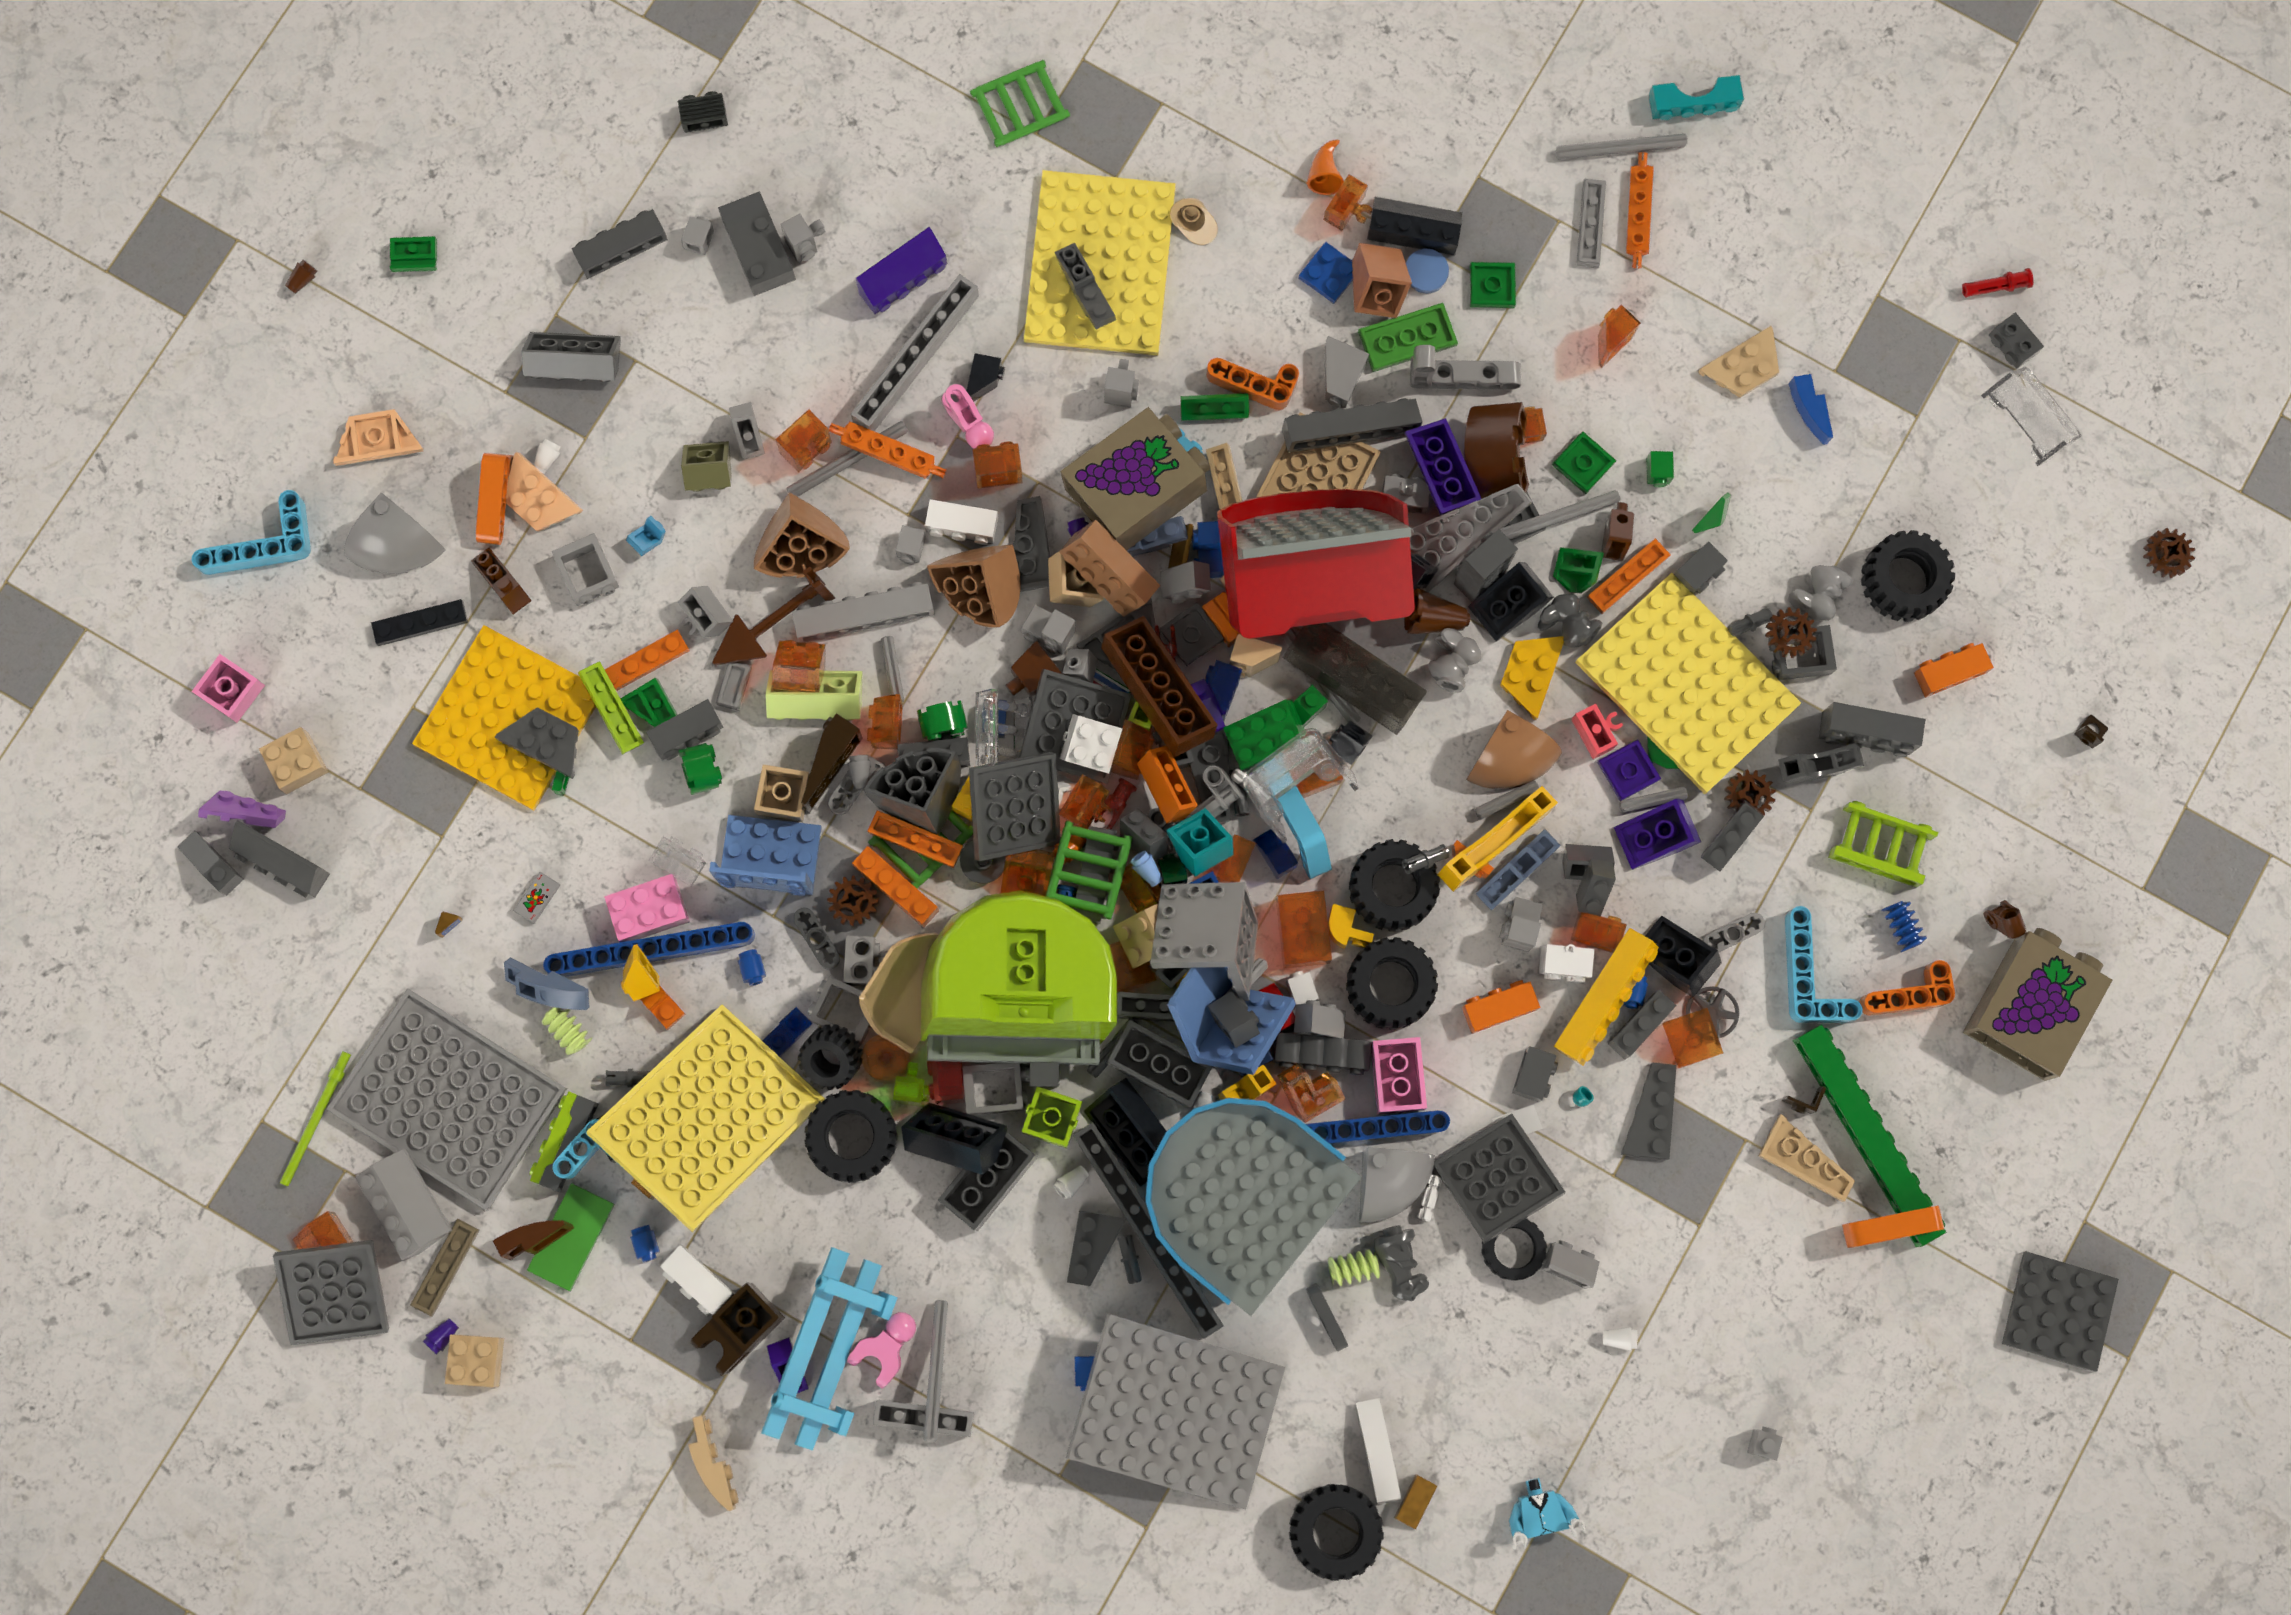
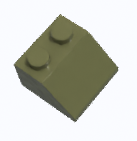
[681,441,732,492]

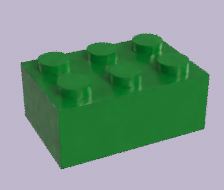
[1223,699,1310,771]

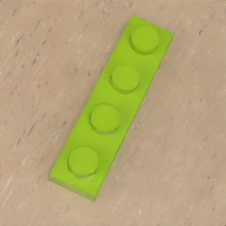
[578,661,644,755]

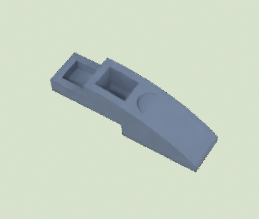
[1127,516,1188,556]
[504,957,590,1010]

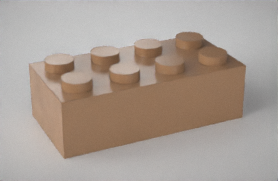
[1059,520,1160,617]

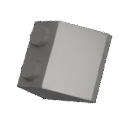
[1541,1240,1600,1289]

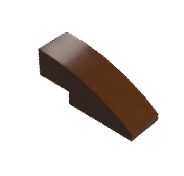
[493,1220,574,1260]

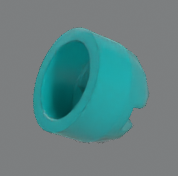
[1573,1086,1594,1107]

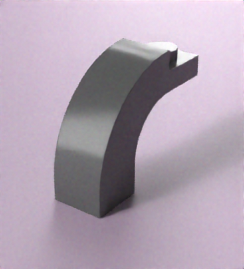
[1778,743,1864,783]

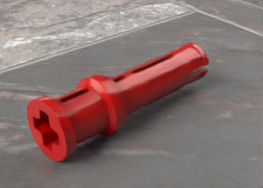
[1962,268,2034,298]

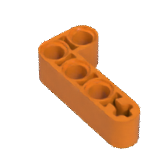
[1206,358,1299,410]
[476,453,514,545]
[1859,960,1955,1015]
[1842,1205,1944,1248]

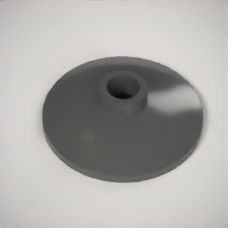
[960,839,1007,884]

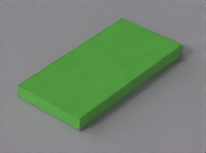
[1358,303,1458,372]
[527,1183,615,1292]

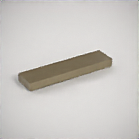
[410,1219,480,1317]

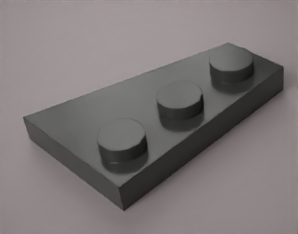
[1067,1211,1126,1286]

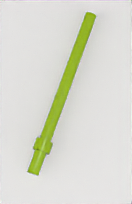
[280,1051,351,1186]

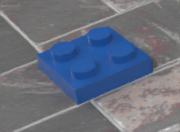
[1298,242,1353,304]

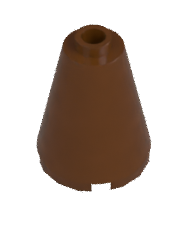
[1404,589,1470,634]

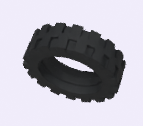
[1481,1218,1547,1281]

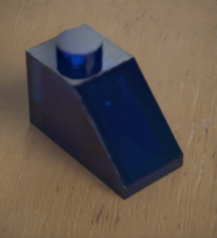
[1253,828,1299,879]

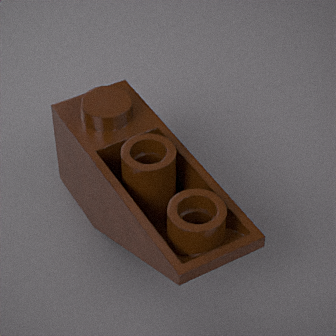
[471,547,532,615]

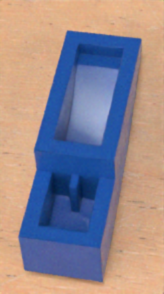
[1789,374,1833,445]

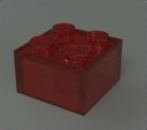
[927,1061,965,1105]

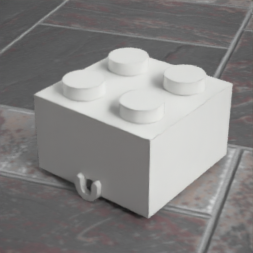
[1060,714,1122,774]
[1538,944,1594,982]

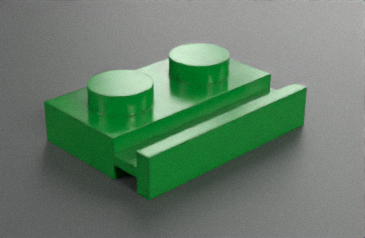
[390,236,437,272]

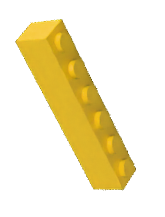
[1554,928,1659,1066]

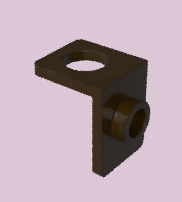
[2074,715,2108,749]
[1782,1086,1826,1114]

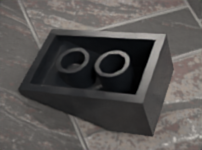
[1468,562,1554,642]
[1645,916,1722,998]

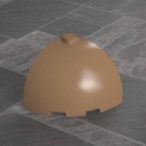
[754,492,850,578]
[927,544,1020,627]
[1466,710,1562,789]

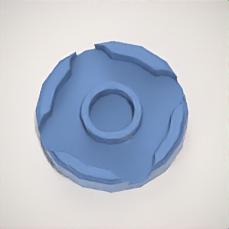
[1406,249,1449,294]

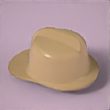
[1170,198,1218,245]

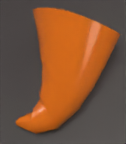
[1307,140,1344,195]

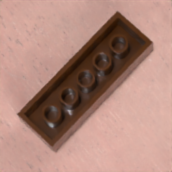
[1101,616,1218,757]

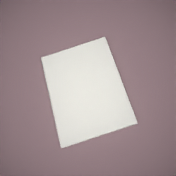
[1492,1104,1543,1134]

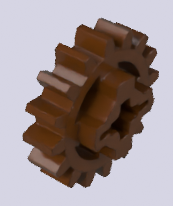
[2143,528,2195,578]
[1765,607,1817,658]
[1724,770,1776,816]
[827,875,879,927]

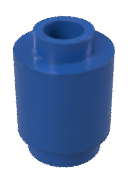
[738,949,766,986]
[1623,976,1648,1009]
[630,1225,660,1262]

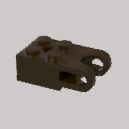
[691,1282,785,1376]

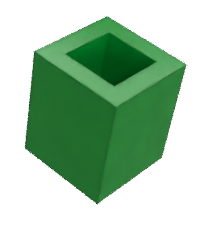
[1646,451,1674,487]

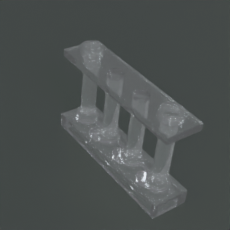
[976,689,1033,766]

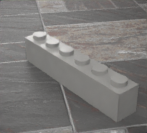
[792,582,935,644]

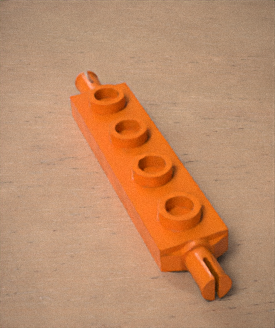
[1626,152,1654,269]
[828,421,947,479]

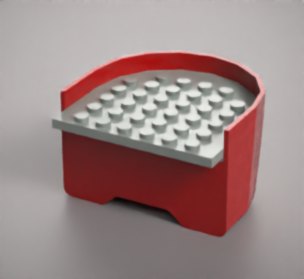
[1217,489,1415,639]

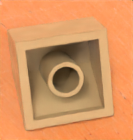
[1228,634,1282,678]

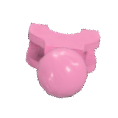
[941,384,994,450]
[847,1312,916,1389]

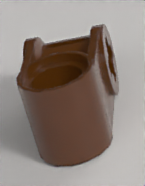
[1983,900,2026,938]

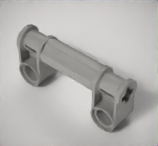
[1147,766,1244,853]

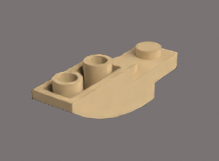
[688,1415,739,1511]

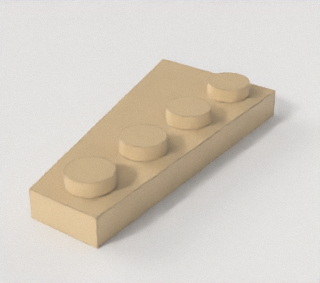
[1758,1114,1855,1202]

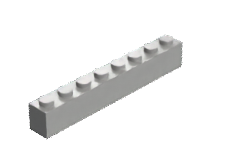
[851,274,979,431]

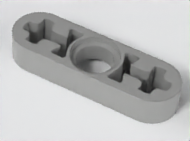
[1702,913,1765,952]

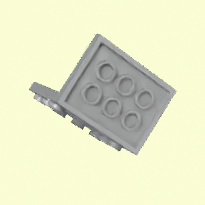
[1150,882,1259,1001]

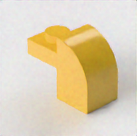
[1327,904,1374,949]
[1218,1064,1276,1100]

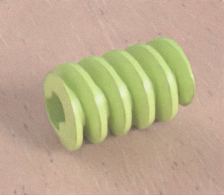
[542,1007,593,1055]
[1328,1249,1380,1286]

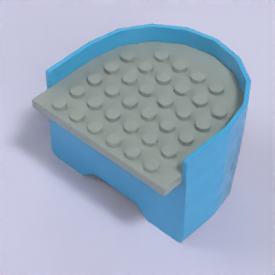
[1146,1098,1362,1316]

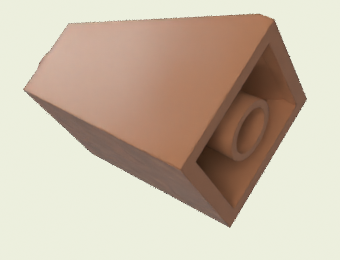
[1352,243,1412,318]

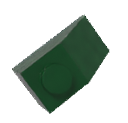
[1158,853,1188,884]

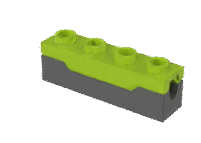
[529,1092,599,1193]

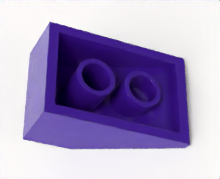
[1614,798,1701,870]

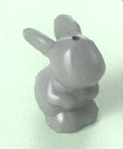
[1788,565,1853,621]
[1428,628,1481,693]

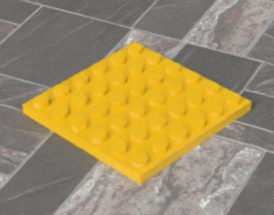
[412,625,596,811]

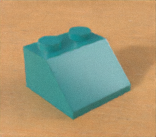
[1167,808,1234,877]

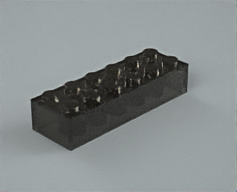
[1282,623,1427,735]

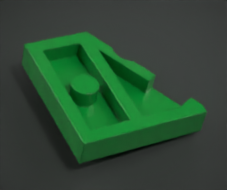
[620,678,677,727]

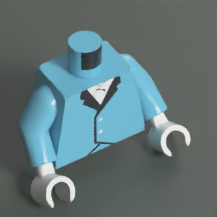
[1509,1478,1586,1549]

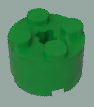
[917,700,968,741]
[678,743,722,795]

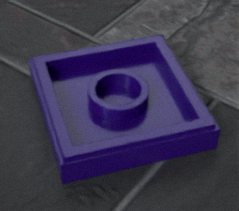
[1597,739,1661,801]

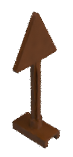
[713,566,835,665]

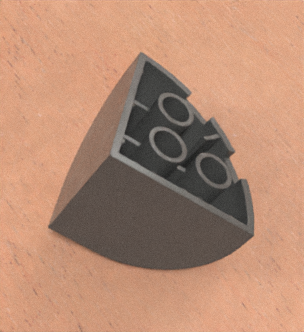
[864,748,961,835]

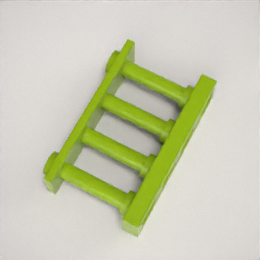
[1828,801,1939,888]

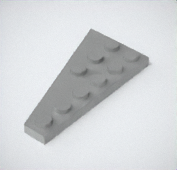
[1410,484,1533,592]

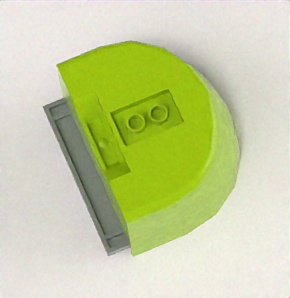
[921,890,1117,1065]

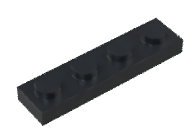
[371,599,468,646]

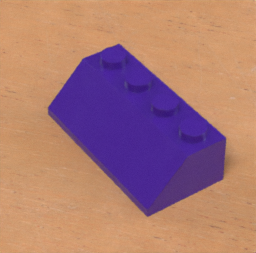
[856,227,947,314]
[1404,418,1481,515]

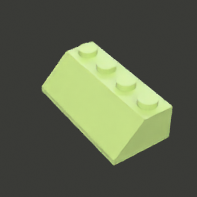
[765,670,862,720]

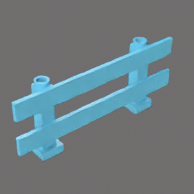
[761,1247,898,1451]

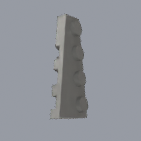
[1621,1063,1677,1160]

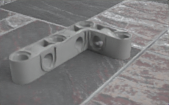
[1410,345,1521,389]

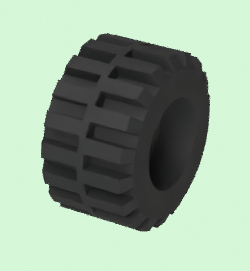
[798,1024,864,1090]

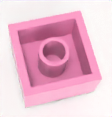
[191,654,265,723]

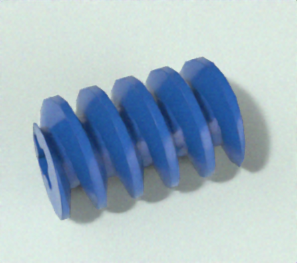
[1881,901,1927,953]

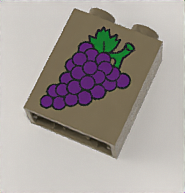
[1060,407,1211,551]
[1962,928,2113,1081]

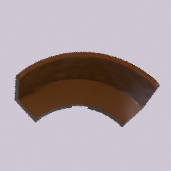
[1464,402,1529,499]

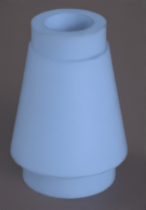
[1131,851,1163,887]

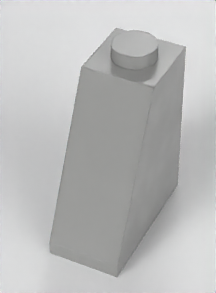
[1324,336,1369,408]

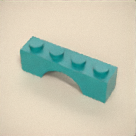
[1648,75,1744,120]

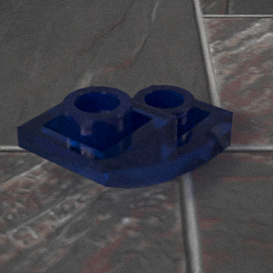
[762,1007,813,1057]

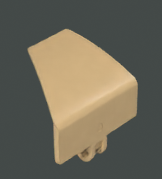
[859,933,938,1054]

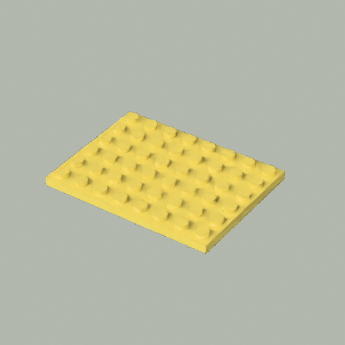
[1024,170,1176,356]
[1575,573,1801,795]
[587,1005,825,1233]

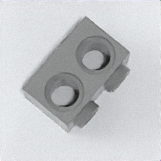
[843,936,880,986]

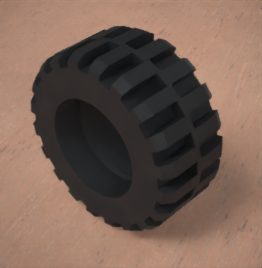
[1861,530,1955,622]
[1349,839,1440,932]
[1346,937,1438,1030]
[804,1090,897,1183]
[1289,1484,1384,1581]

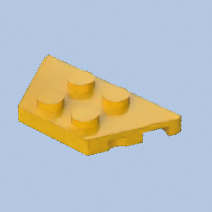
[1500,636,1564,720]

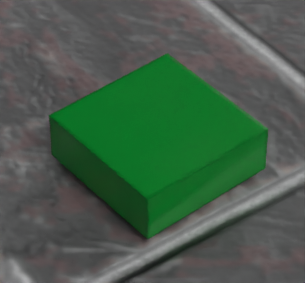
[552,771,569,796]

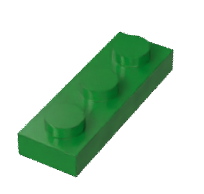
[1180,393,1249,421]

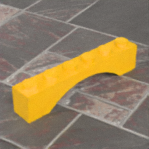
[1438,786,1558,892]

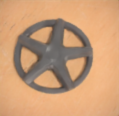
[1686,986,1739,1039]

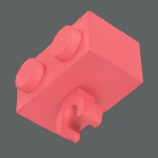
[1571,704,1623,760]

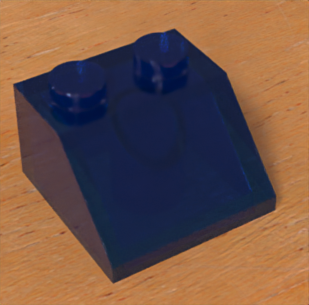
[1205,660,1243,721]

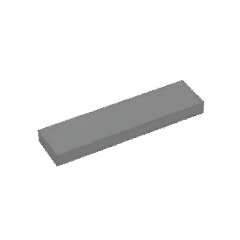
[1576,179,1606,267]

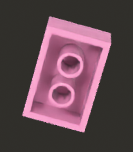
[604,874,690,942]
[1371,1037,1427,1114]

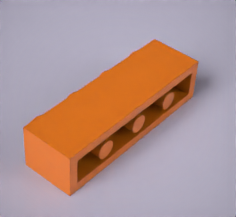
[852,846,939,928]

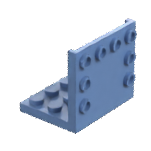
[709,815,822,896]
[1167,967,1296,1075]

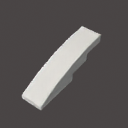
[1356,1398,1401,1504]

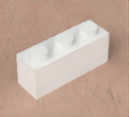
[925,499,998,545]
[660,1245,735,1316]

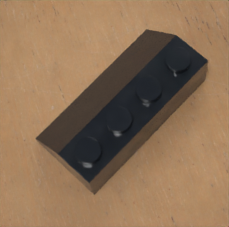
[1367,197,1462,256]
[1084,1078,1167,1187]
[901,1102,1007,1175]

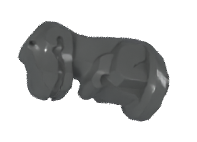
[1374,1225,1429,1301]

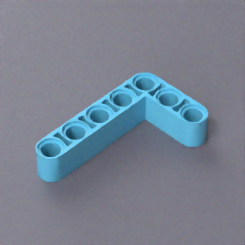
[191,490,311,575]
[1258,758,1332,879]
[1785,906,1863,1023]
[553,1119,624,1179]

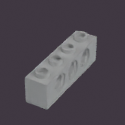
[873,1399,974,1437]

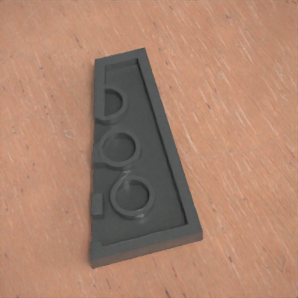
[1013,496,1050,592]
[1190,729,1231,824]

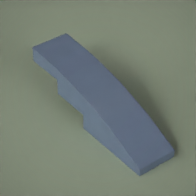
[1476,829,1561,911]

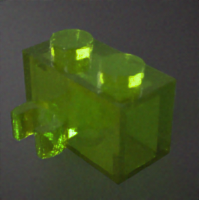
[893,1062,931,1107]

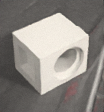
[1286,970,1319,1009]

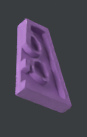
[198,790,286,828]

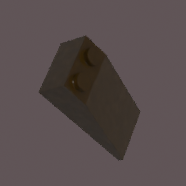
[801,713,863,814]

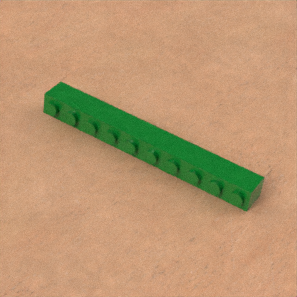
[1793,1025,1947,1247]

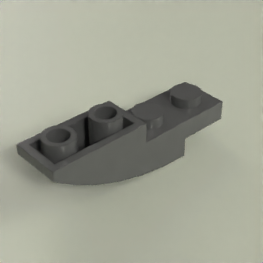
[1055,243,1116,329]

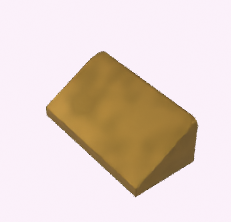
[1168,524,1194,569]
[1394,1474,1437,1530]

